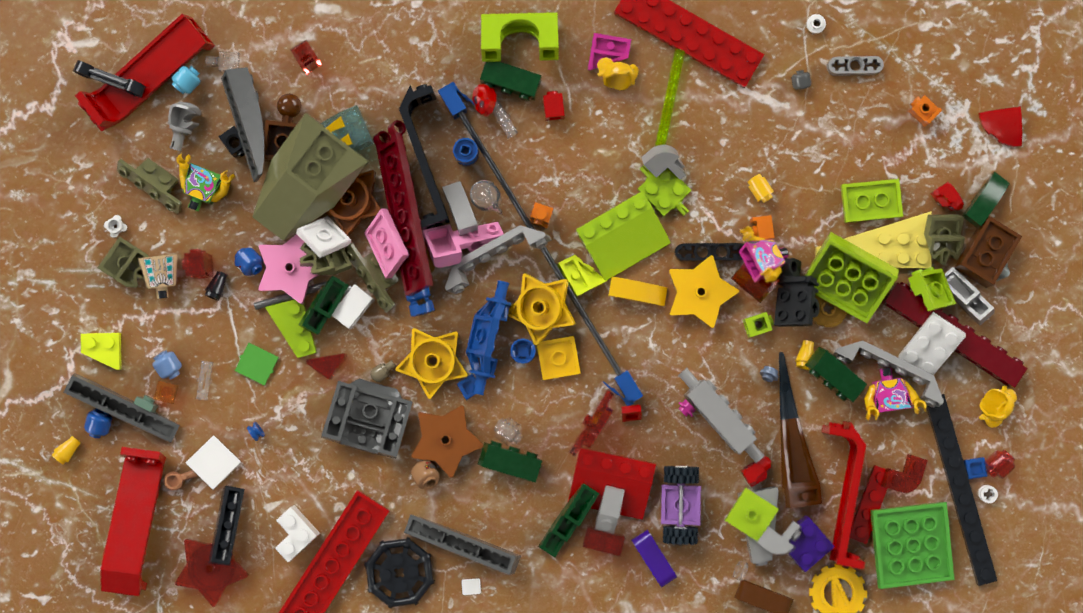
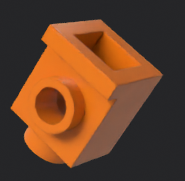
[908,95,942,127]
[530,202,553,229]
[750,215,774,240]

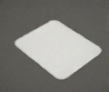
[462,578,481,595]

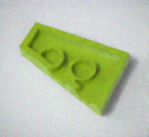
[265,299,317,358]

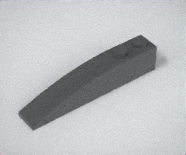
[221,67,264,182]
[63,373,180,443]
[404,514,521,575]

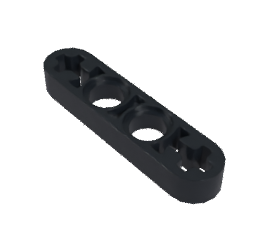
[674,243,744,261]

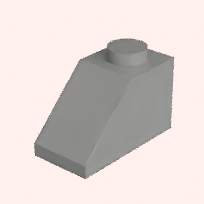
[595,485,625,534]

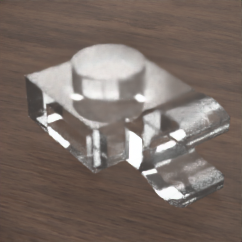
[205,51,240,72]

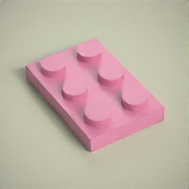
[364,209,409,278]

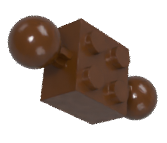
[264,93,302,162]

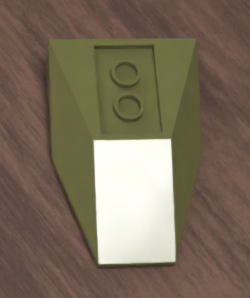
[252,113,369,241]

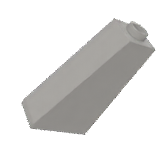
[737,486,778,566]

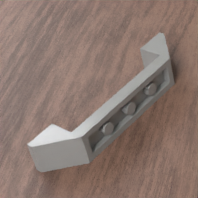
[445,225,552,294]
[833,340,944,408]

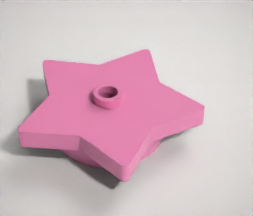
[258,234,319,304]

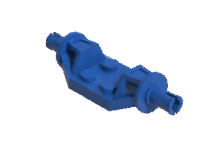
[466,280,512,396]

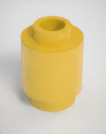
[747,174,774,203]

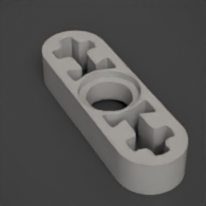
[827,56,884,76]

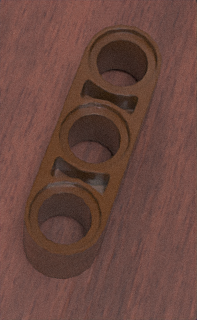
[734,579,794,613]

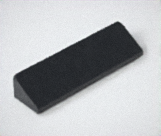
[208,485,245,566]

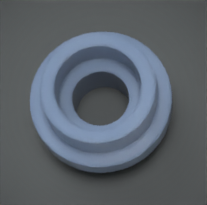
[760,366,779,382]

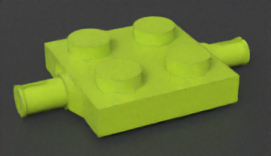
[637,165,692,217]

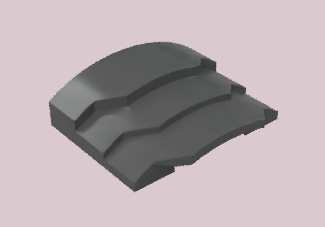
[321,378,413,459]

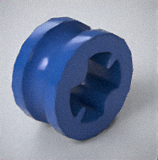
[247,422,265,441]

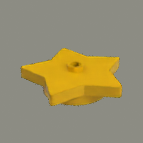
[669,255,739,328]
[508,273,576,345]
[395,328,468,399]

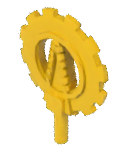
[809,564,867,613]

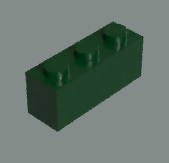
[480,61,542,101]
[805,347,867,403]
[478,440,543,483]

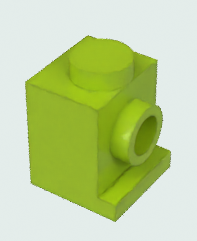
[742,312,774,338]

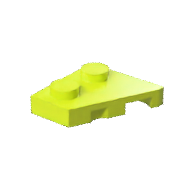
[557,255,608,297]
[81,333,121,370]

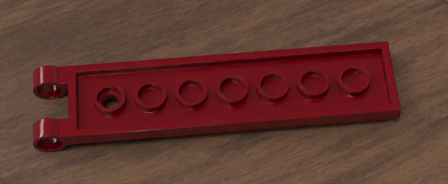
[373,120,433,296]

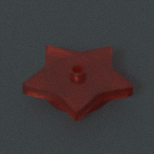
[569,390,614,457]
[175,539,249,607]

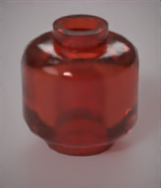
[985,450,1015,479]

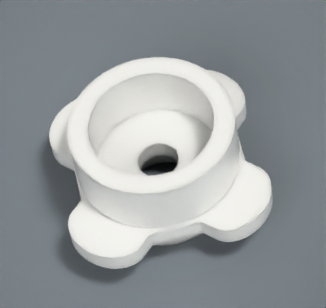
[104,215,127,238]

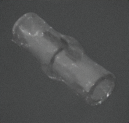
[493,100,519,139]
[196,361,213,400]

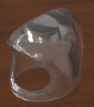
[470,180,503,215]

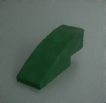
[962,172,1010,228]
[299,275,349,335]

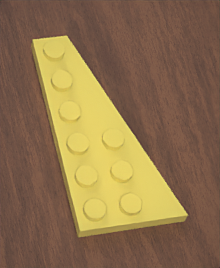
[815,211,932,269]

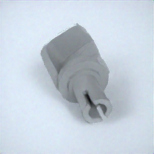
[168,102,201,151]

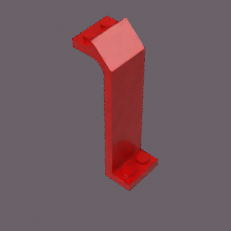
[75,14,215,132]
[822,421,867,570]
[100,447,166,597]

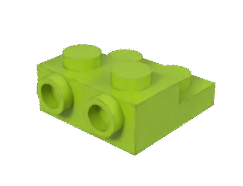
[908,267,956,311]

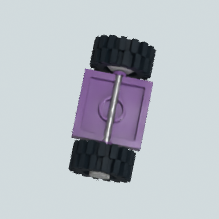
[661,466,701,545]

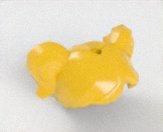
[597,57,639,90]
[979,386,1017,428]

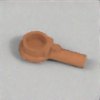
[164,470,198,491]

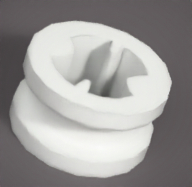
[978,485,998,503]

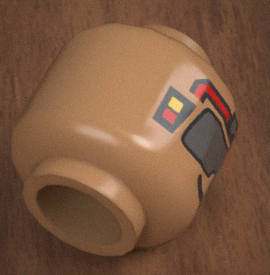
[411,461,440,490]

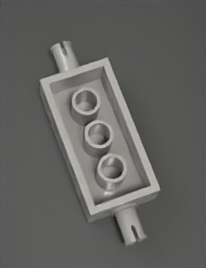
[678,368,765,463]

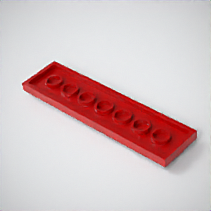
[614,0,765,88]
[279,490,390,613]

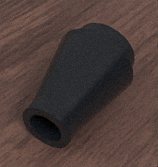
[205,271,228,301]

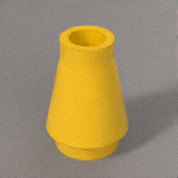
[795,340,814,370]
[52,436,81,465]

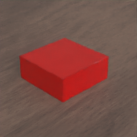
[621,404,642,422]

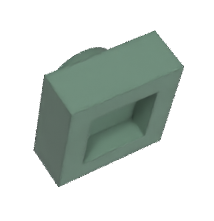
[133,395,159,412]

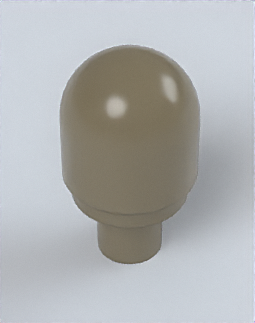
[370,360,396,382]

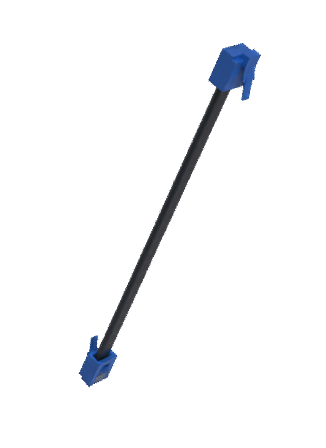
[438,81,643,406]

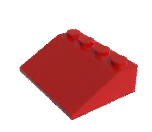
[568,447,656,520]

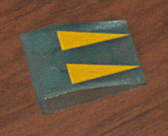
[321,105,374,151]

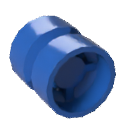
[453,138,479,166]
[404,287,435,317]
[510,338,536,364]

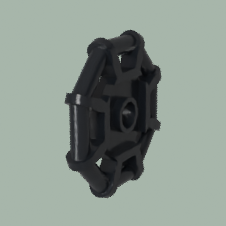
[364,537,435,609]

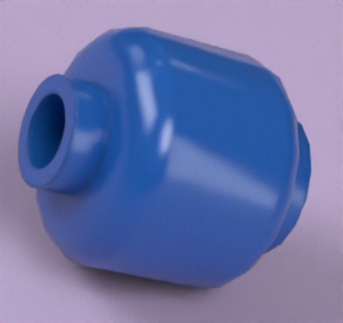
[234,248,263,276]
[84,408,112,438]

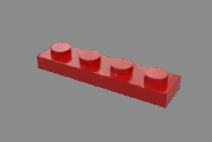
[850,465,894,545]

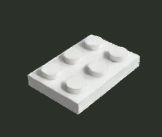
[898,312,966,375]

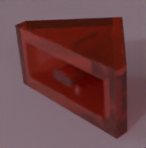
[291,40,322,75]
[306,353,347,379]

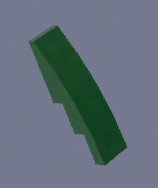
[538,483,600,557]

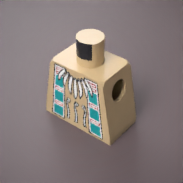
[138,254,177,299]

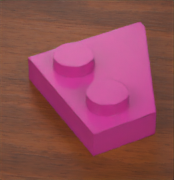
[588,33,631,70]

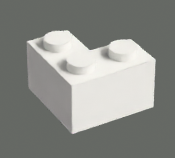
[275,505,320,562]

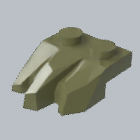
[924,214,965,266]
[97,236,149,287]
[300,242,352,275]

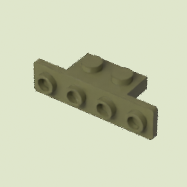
[117,158,182,214]
[344,243,399,313]

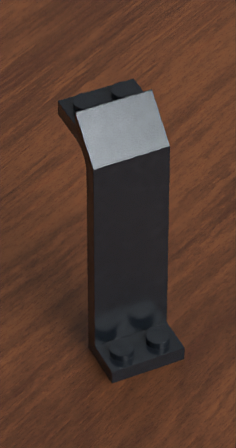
[399,84,450,230]

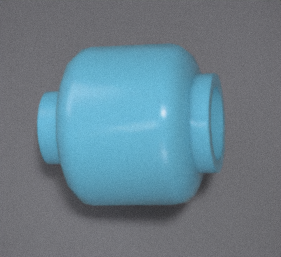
[172,66,200,94]

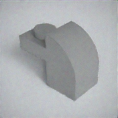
[641,145,686,180]
[757,521,802,555]

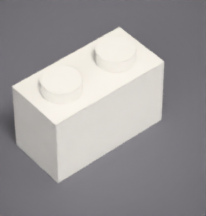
[332,284,375,329]

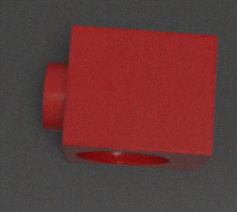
[543,91,565,121]

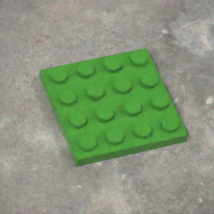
[870,502,955,589]

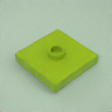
[725,487,779,541]

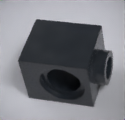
[218,126,245,158]

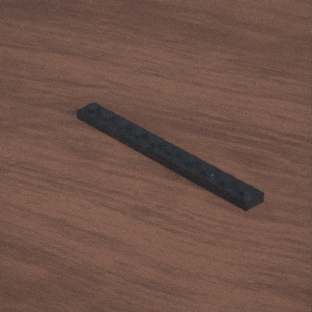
[924,394,998,586]

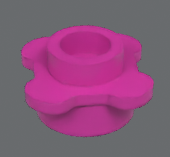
[678,399,696,417]

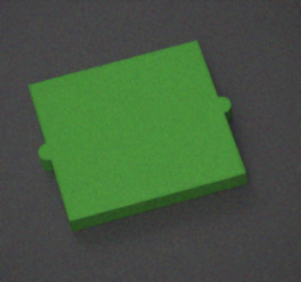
[235,343,279,386]

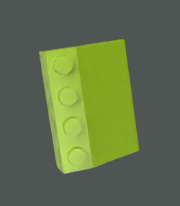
[576,191,671,281]
[805,232,899,323]

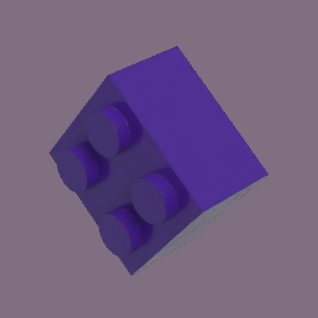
[781,515,835,572]

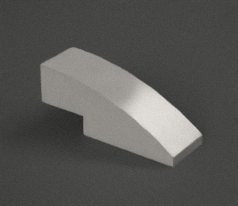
[442,181,478,236]
[945,267,995,325]

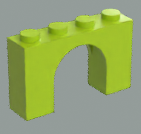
[481,12,559,62]

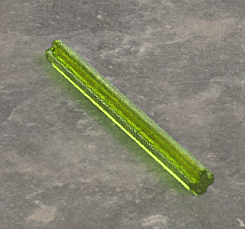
[655,49,685,146]

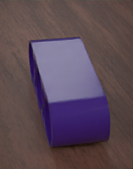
[631,530,677,588]

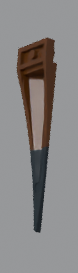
[779,352,822,508]

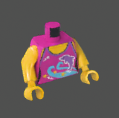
[739,226,789,283]
[864,367,926,420]

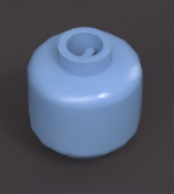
[152,350,182,380]

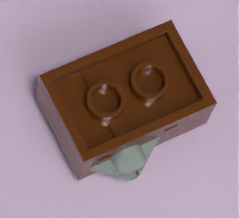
[954,216,1022,288]

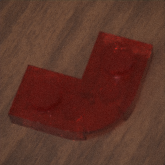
[881,454,928,493]

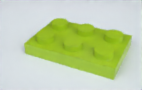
[841,179,903,223]

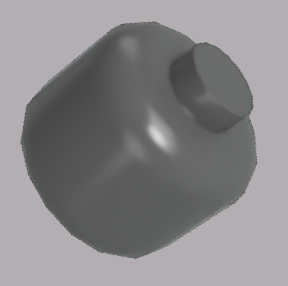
[791,70,812,90]

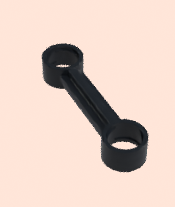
[73,60,146,98]

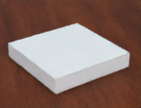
[296,216,351,258]
[186,435,241,490]

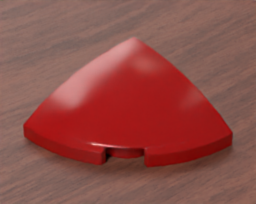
[978,106,1022,147]

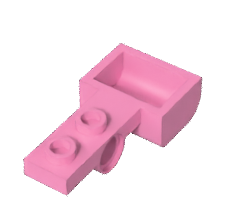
[422,222,504,268]

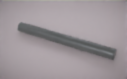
[254,281,327,310]

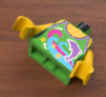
[176,153,235,212]

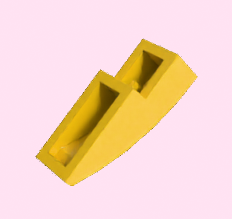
[608,276,668,306]

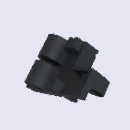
[774,258,820,327]

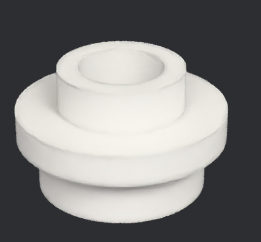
[806,14,826,34]

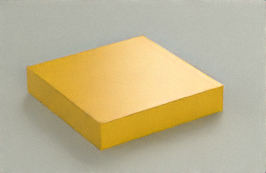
[537,336,581,380]

